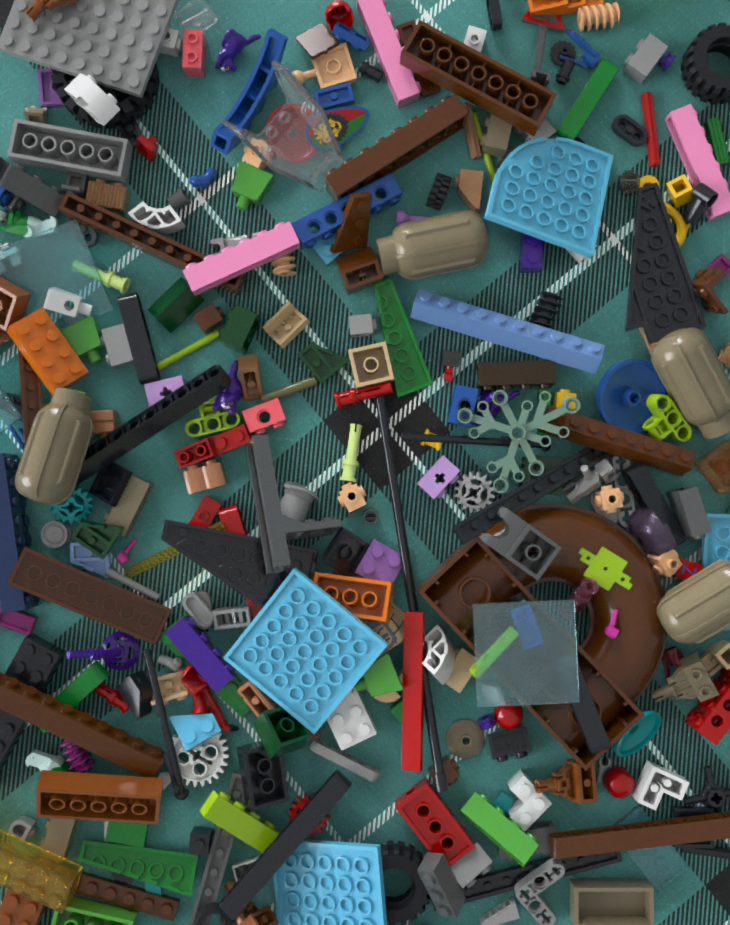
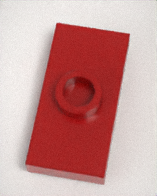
[189,495,223,528]

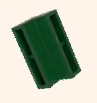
[148,277,204,333]

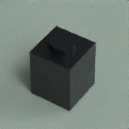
[188,826,213,856]

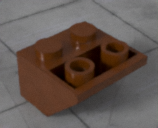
[335,246,384,295]

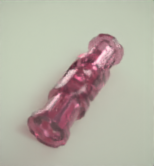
[559,578,599,620]

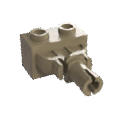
[651,652,719,703]

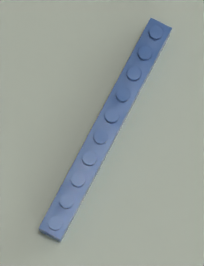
[410,289,605,374]

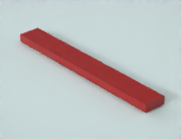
[402,611,425,772]

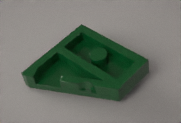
[297,342,350,384]
[71,520,124,560]

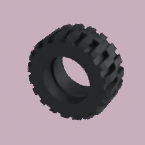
[680,23,730,104]
[379,840,431,925]

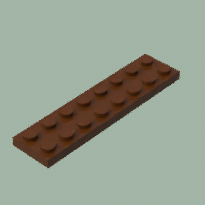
[6,547,172,645]

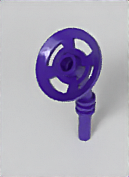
[66,631,140,670]

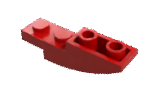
[174,424,252,470]

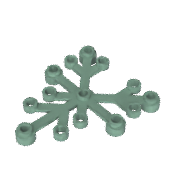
[457,390,581,493]

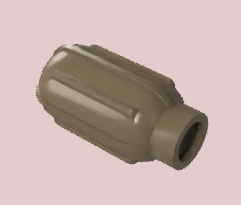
[376,210,489,279]
[651,327,730,439]
[15,387,93,505]
[657,559,730,644]

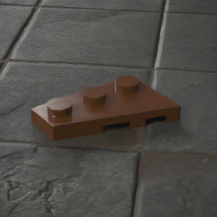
[330,192,372,254]

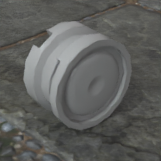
[41,521,72,548]

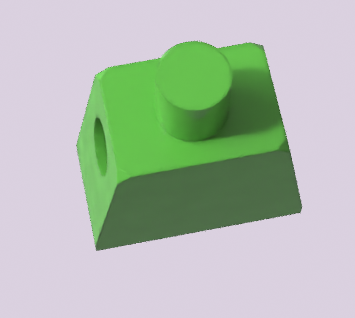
[232,161,275,211]
[60,315,105,365]
[355,652,403,697]

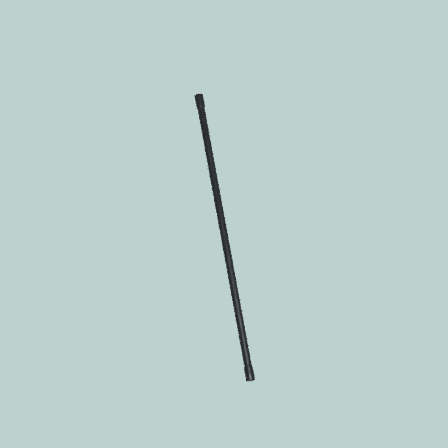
[374,395,448,792]

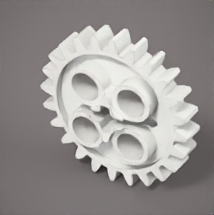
[172,732,230,787]

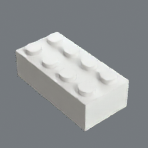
[327,686,377,751]

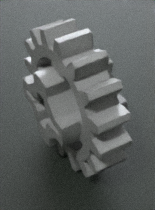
[454,471,497,513]

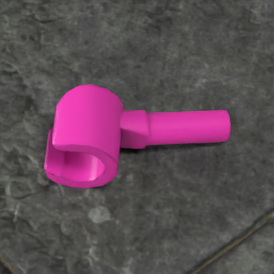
[117,538,137,564]
[605,609,619,639]

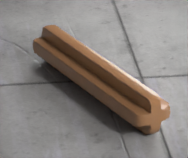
[463,103,482,160]

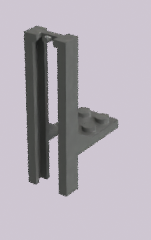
[245,434,342,575]

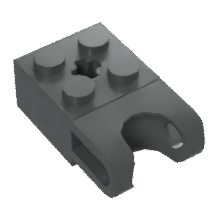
[479,506,562,581]

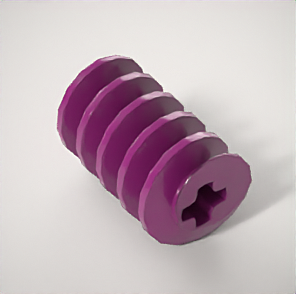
[60,739,94,773]

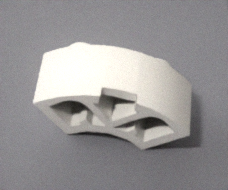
[64,73,121,126]
[128,202,186,234]
[422,625,455,685]

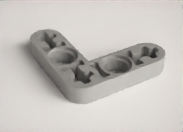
[514,858,565,925]

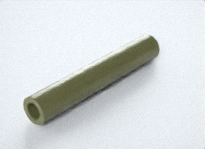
[261,376,317,403]

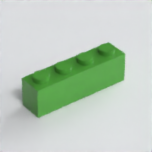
[460,792,539,868]

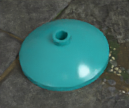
[614,710,662,757]

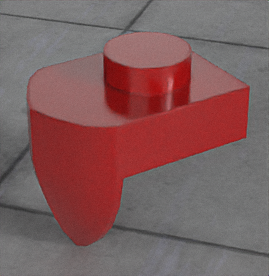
[181,665,209,697]

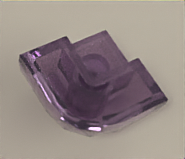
[628,506,678,555]

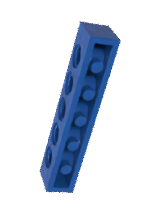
[291,173,403,250]

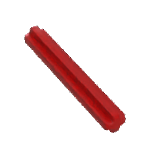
[641,92,661,167]

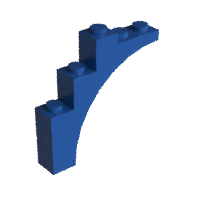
[210,28,288,155]

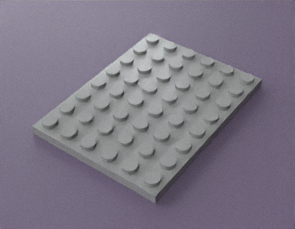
[0,0,179,98]

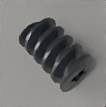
[528,291,563,328]

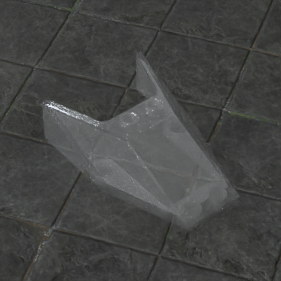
[221,60,344,192]

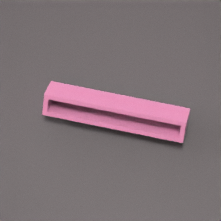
[356,0,421,108]
[664,104,730,222]
[182,221,300,296]

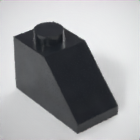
[116,670,153,720]

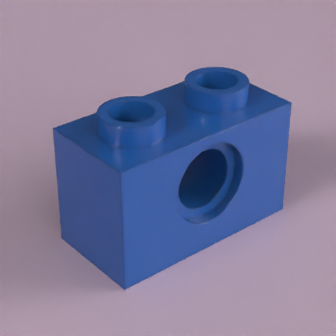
[447,384,481,428]

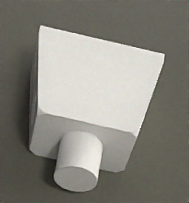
[43,287,93,317]

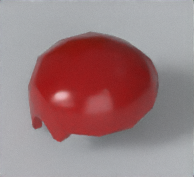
[324,0,354,31]
[494,697,524,730]
[603,766,635,799]

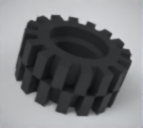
[426,173,452,211]

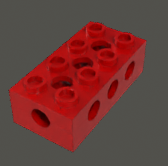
[684,668,730,746]
[395,777,475,866]

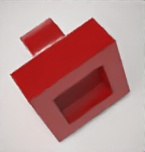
[137,135,159,162]

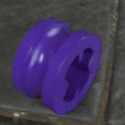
[658,51,676,71]
[477,713,497,730]

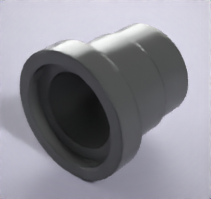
[167,187,191,211]

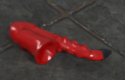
[191,686,239,732]

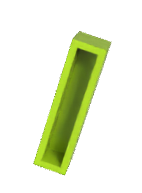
[199,790,279,853]

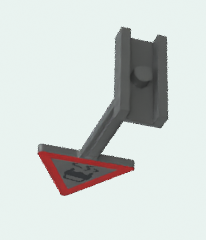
[521,10,565,88]

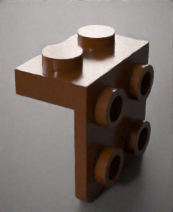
[691,268,729,315]

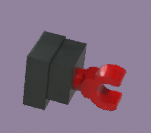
[441,350,461,382]

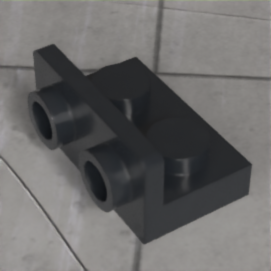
[487,726,531,762]

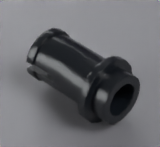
[555,58,576,85]
[359,61,384,83]

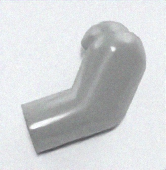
[157,654,183,671]

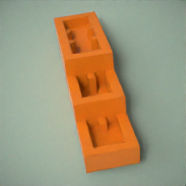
[527,0,604,16]

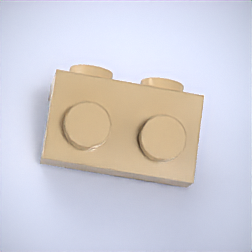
[262,301,310,349]
[149,669,190,706]

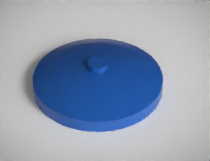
[596,359,668,435]

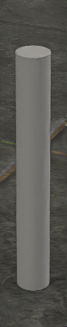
[105,567,160,601]

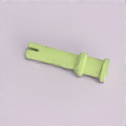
[72,259,131,294]
[339,424,362,483]

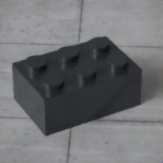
[237,741,290,811]

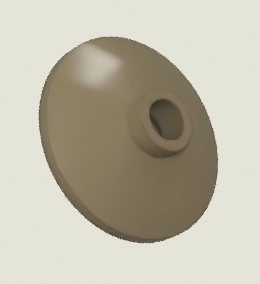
[446,719,484,758]

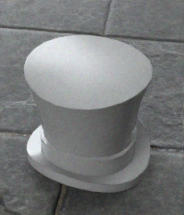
[280,481,319,523]

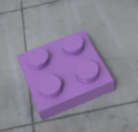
[354,539,402,583]

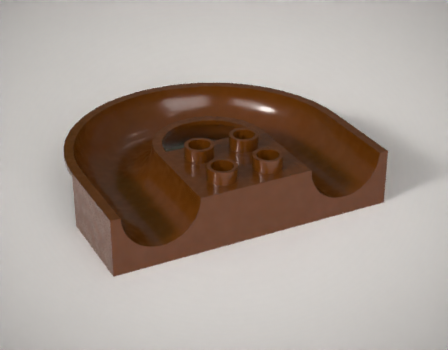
[416,504,667,771]

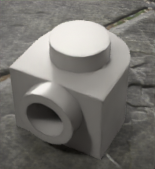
[9,816,37,844]

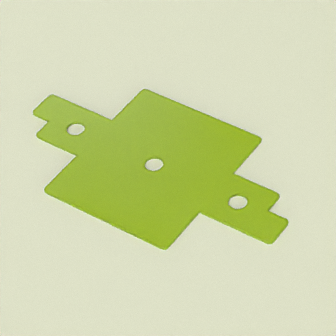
[579,547,632,591]

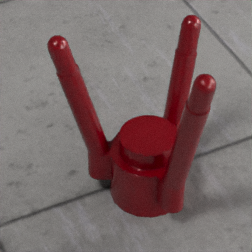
[662,646,684,681]

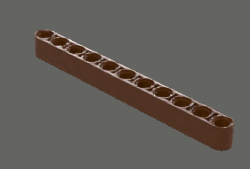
[549,811,730,859]

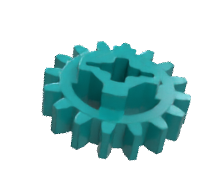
[49,484,93,525]

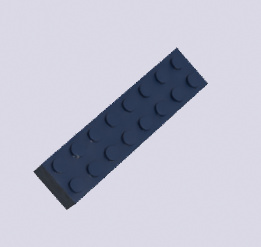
[0,453,40,613]

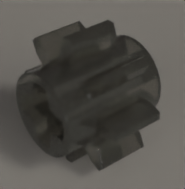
[617,170,640,195]

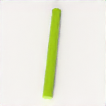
[473,112,496,184]
[157,330,219,371]

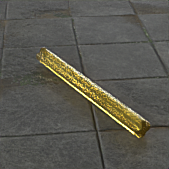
[124,521,227,578]

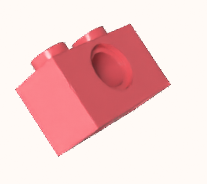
[182,30,207,78]
[242,398,287,435]

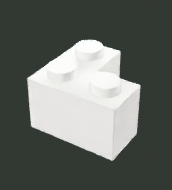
[631,760,690,811]
[507,769,552,832]

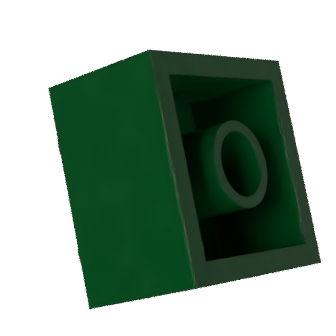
[219,305,261,355]
[253,707,312,759]

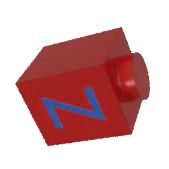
[672,558,703,580]

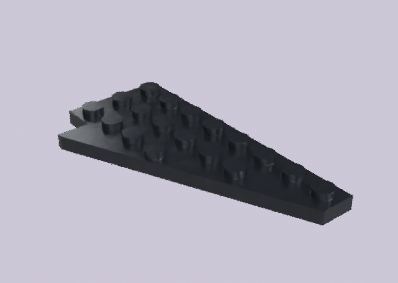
[625,183,707,345]
[161,519,319,608]

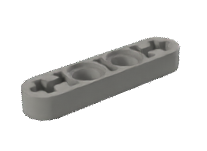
[610,455,636,527]
[309,739,381,782]

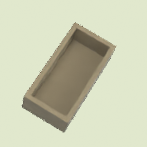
[569,878,654,925]

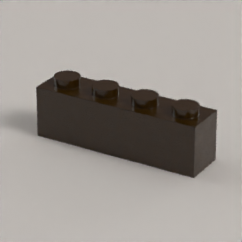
[476,360,556,391]

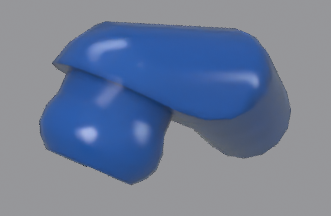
[189,167,217,188]

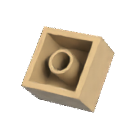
[348,341,394,390]

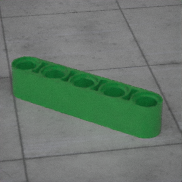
[555,58,619,140]
[36,660,110,734]

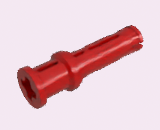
[334,381,394,409]
[81,671,129,714]

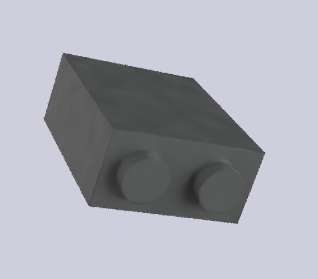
[666,486,712,540]

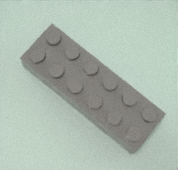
[7,118,133,184]

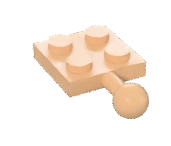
[290,43,357,89]

